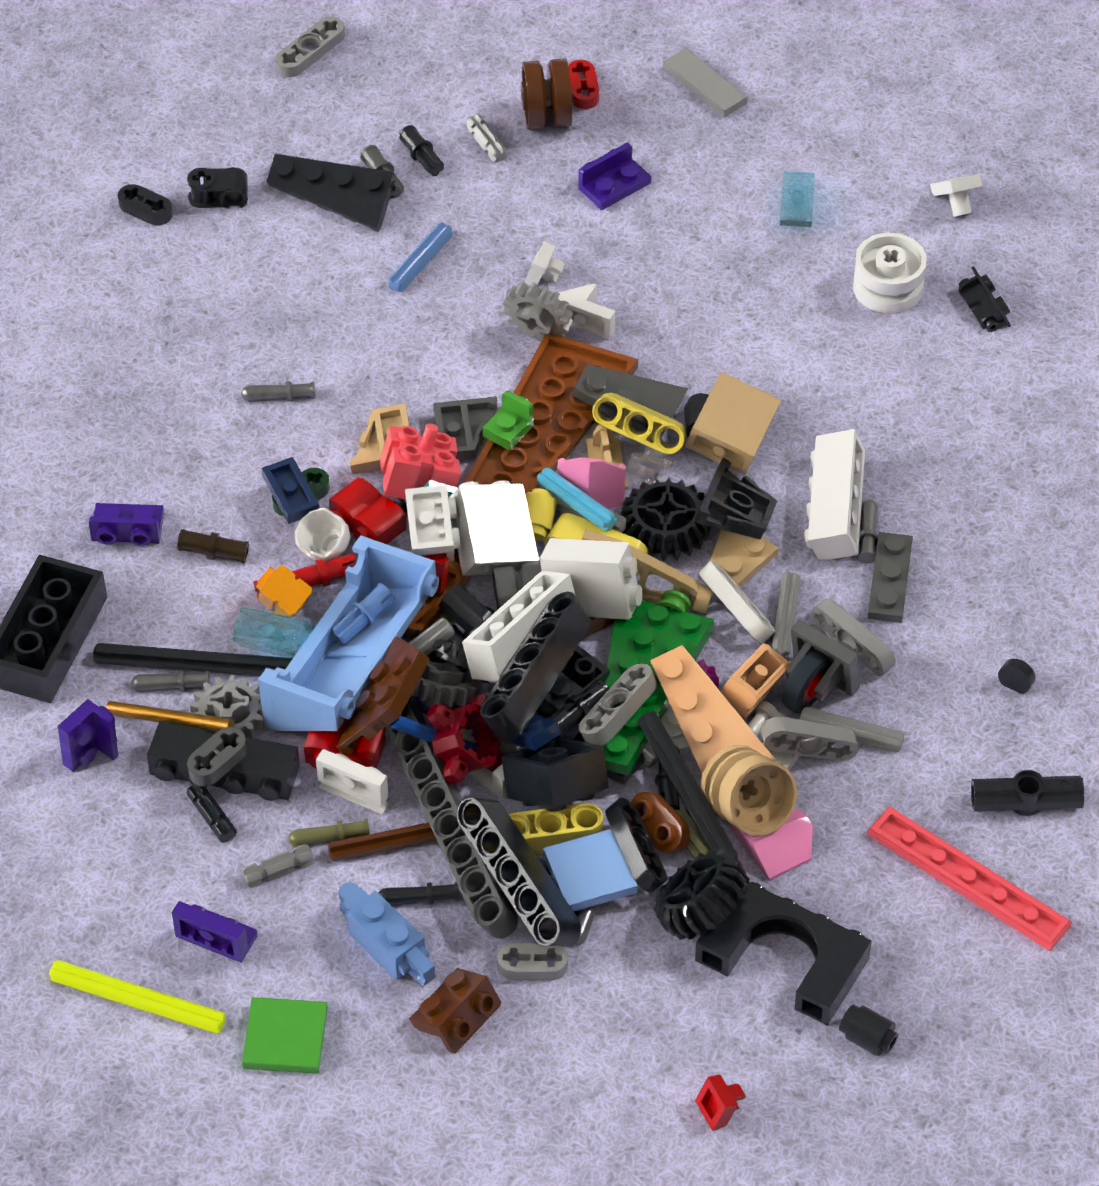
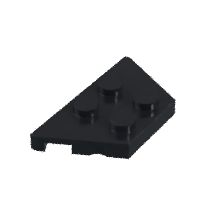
[694,457,777,540]

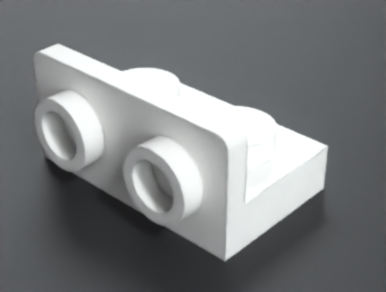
[405,485,460,561]

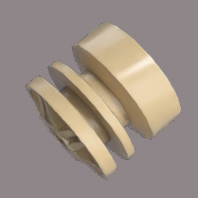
[700,745,798,835]

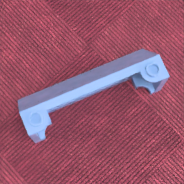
[258,535,439,731]

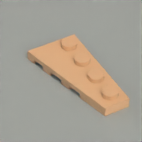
[650,645,776,773]

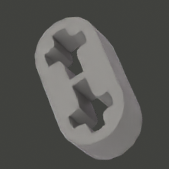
[497,943,568,980]

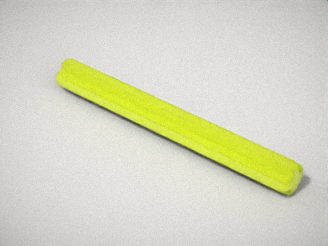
[49,960,226,1034]

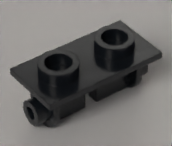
[958,266,1011,332]

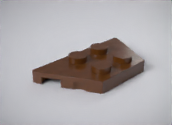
[336,636,430,756]

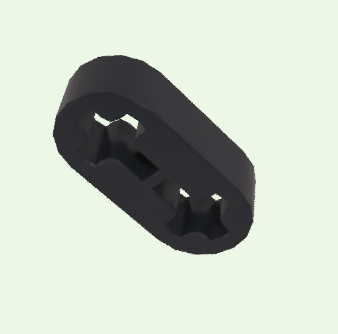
[117,184,173,225]

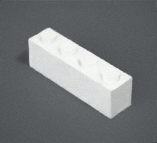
[804,429,865,560]
[462,571,576,683]

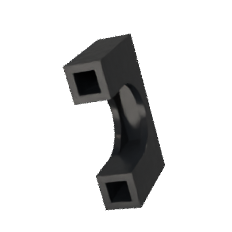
[695,882,872,1026]

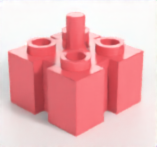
[380,424,461,499]

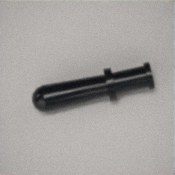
[378,882,459,906]

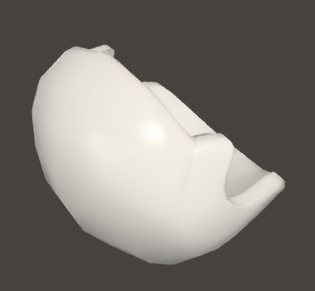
[295,508,351,562]

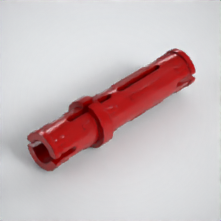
[253,552,356,603]

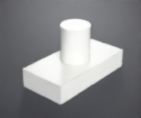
[930,173,983,217]

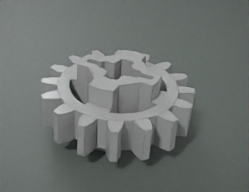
[503,282,574,340]
[190,675,265,739]

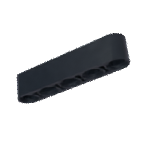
[480,592,591,743]
[457,797,581,946]

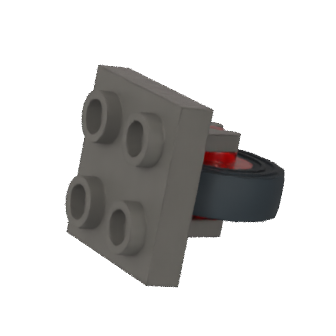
[782,619,860,713]

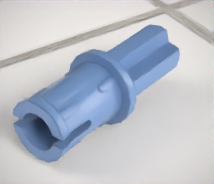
[332,583,395,644]

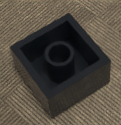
[501,737,609,812]

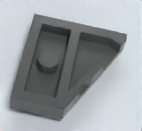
[433,396,497,460]

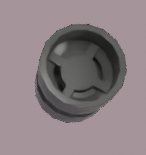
[492,561,542,610]

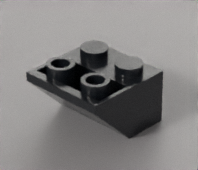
[536,645,610,718]

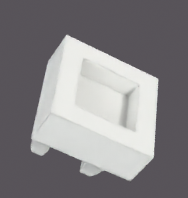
[524,242,565,285]

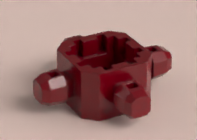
[426,694,506,785]

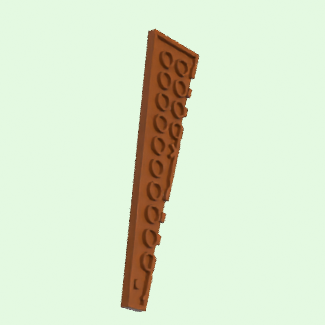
[404,333,638,637]

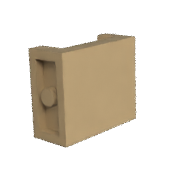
[685,372,781,474]

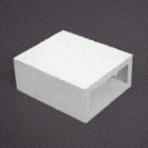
[449,481,539,576]
[539,538,642,620]

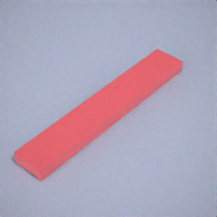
[868,806,1072,951]

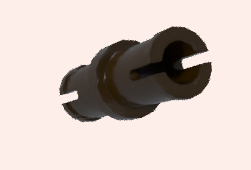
[177,529,249,563]

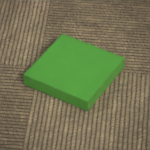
[242,997,328,1074]

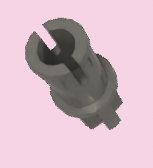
[360,145,404,198]

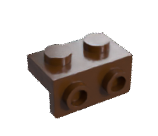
[409,968,501,1053]

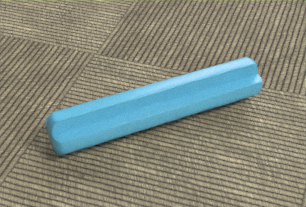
[537,467,617,531]

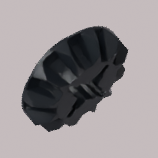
[432,639,470,671]

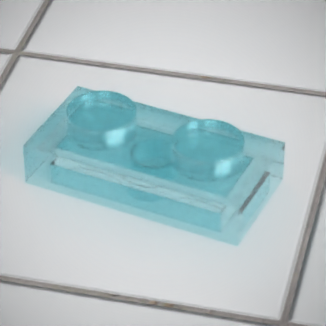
[780,171,815,227]

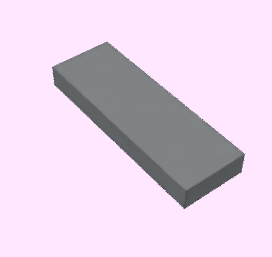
[663,48,747,118]

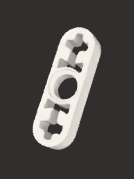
[699,560,776,644]

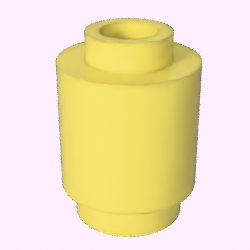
[525,488,557,542]

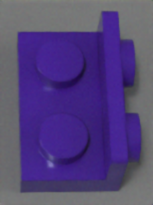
[579,142,652,211]
[89,503,164,546]
[57,699,119,772]
[172,901,258,963]

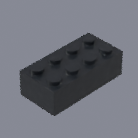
[0,554,108,703]

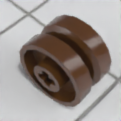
[521,58,572,130]

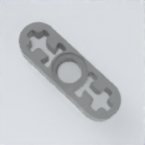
[276,16,345,77]
[811,598,896,676]
[579,664,658,746]
[761,717,859,761]

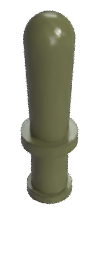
[288,818,370,847]

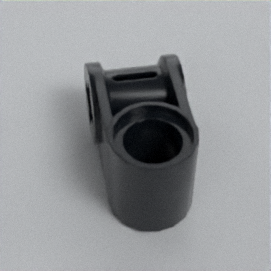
[187,167,248,208]

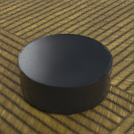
[998,659,1036,694]

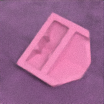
[557,457,626,510]
[731,809,813,881]

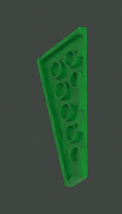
[602,600,714,776]

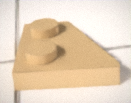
[350,403,410,474]
[710,529,778,588]

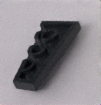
[266,154,396,233]

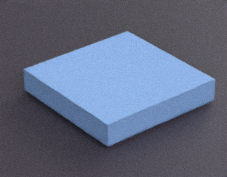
[543,829,637,911]

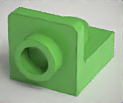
[483,390,534,451]

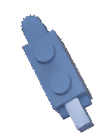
[338,882,435,986]

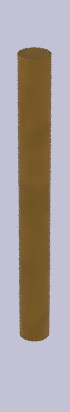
[106,701,235,731]

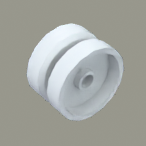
[853,232,927,314]

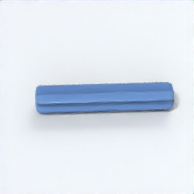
[388,222,452,292]

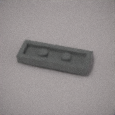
[867,532,913,623]

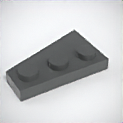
[571,364,688,436]

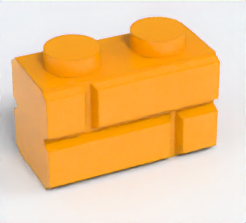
[256,565,312,623]

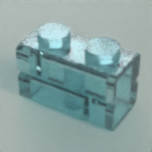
[232,607,315,658]

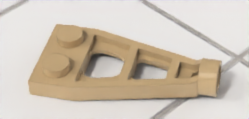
[582,529,712,614]

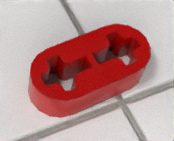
[568,60,599,109]

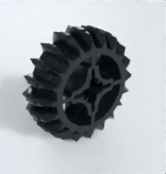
[620,477,710,562]
[653,849,750,940]

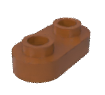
[631,792,690,853]

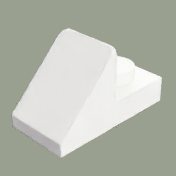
[558,284,615,339]

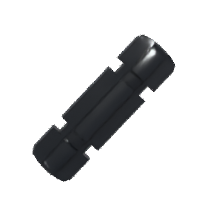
[186,784,237,843]

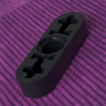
[605,797,667,893]

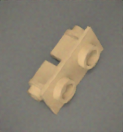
[586,425,628,489]

